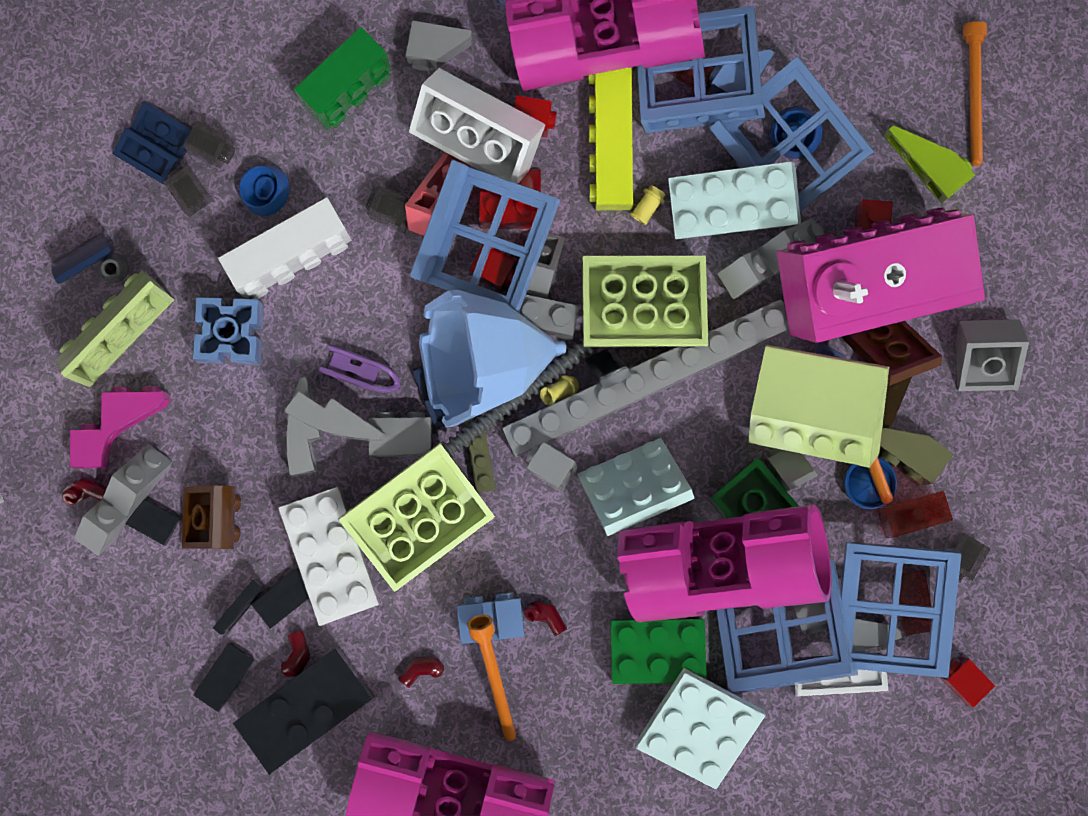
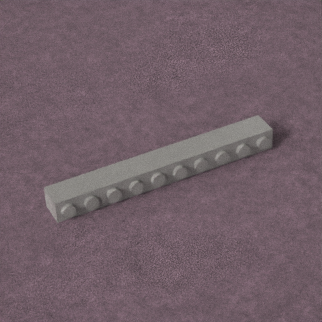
[502,299,789,459]

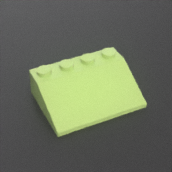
[582,256,708,347]
[56,270,175,387]
[748,345,889,468]
[338,443,495,592]

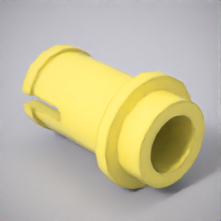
[630,185,666,225]
[540,375,579,406]

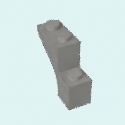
[718,218,824,299]
[74,444,173,556]
[789,602,902,653]

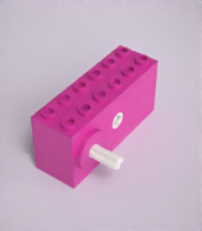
[776,207,985,343]

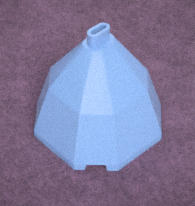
[419,290,566,427]

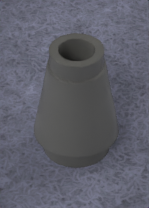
[98,253,129,283]

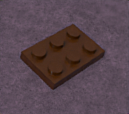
[841,321,942,386]

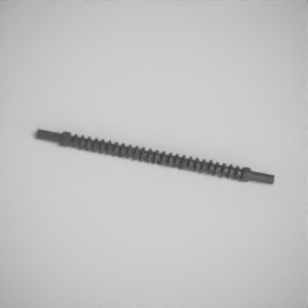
[442,338,600,458]

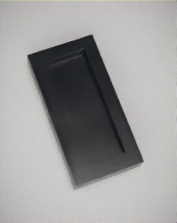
[585,347,632,390]
[125,499,181,546]
[251,567,309,629]
[213,579,266,635]
[193,643,255,713]

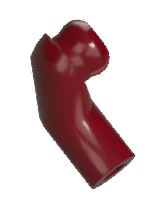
[62,478,107,505]
[524,601,567,636]
[281,630,310,677]
[397,656,444,688]

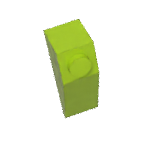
[883,125,975,204]

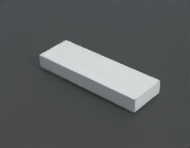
[794,670,888,696]

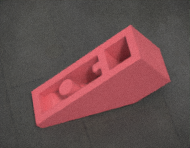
[405,152,472,236]

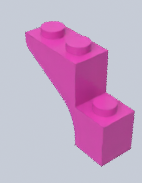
[70,386,169,469]

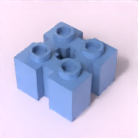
[193,297,264,365]
[457,592,525,644]

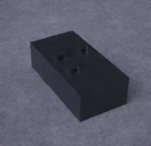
[233,647,375,775]

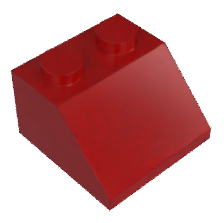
[480,169,541,229]

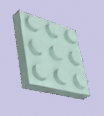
[577,438,695,536]
[635,668,766,789]

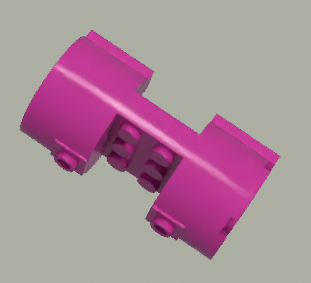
[505,0,705,91]
[617,504,832,622]
[345,731,555,816]

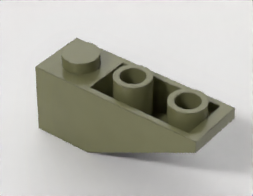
[879,428,954,486]

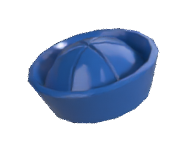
[770,106,823,159]
[239,165,290,216]
[844,457,898,510]

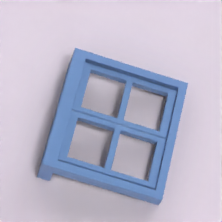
[637,5,765,133]
[710,56,875,212]
[410,160,560,313]
[840,541,961,678]
[717,560,858,694]

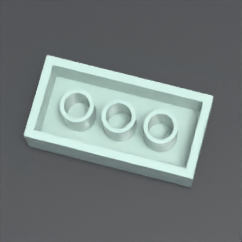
[668,162,801,239]

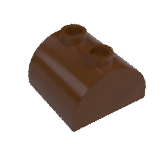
[182,485,241,549]

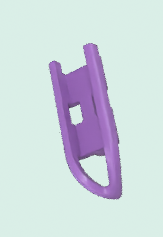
[319,344,401,393]

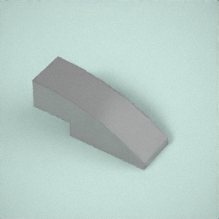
[286,377,323,477]
[284,391,386,441]

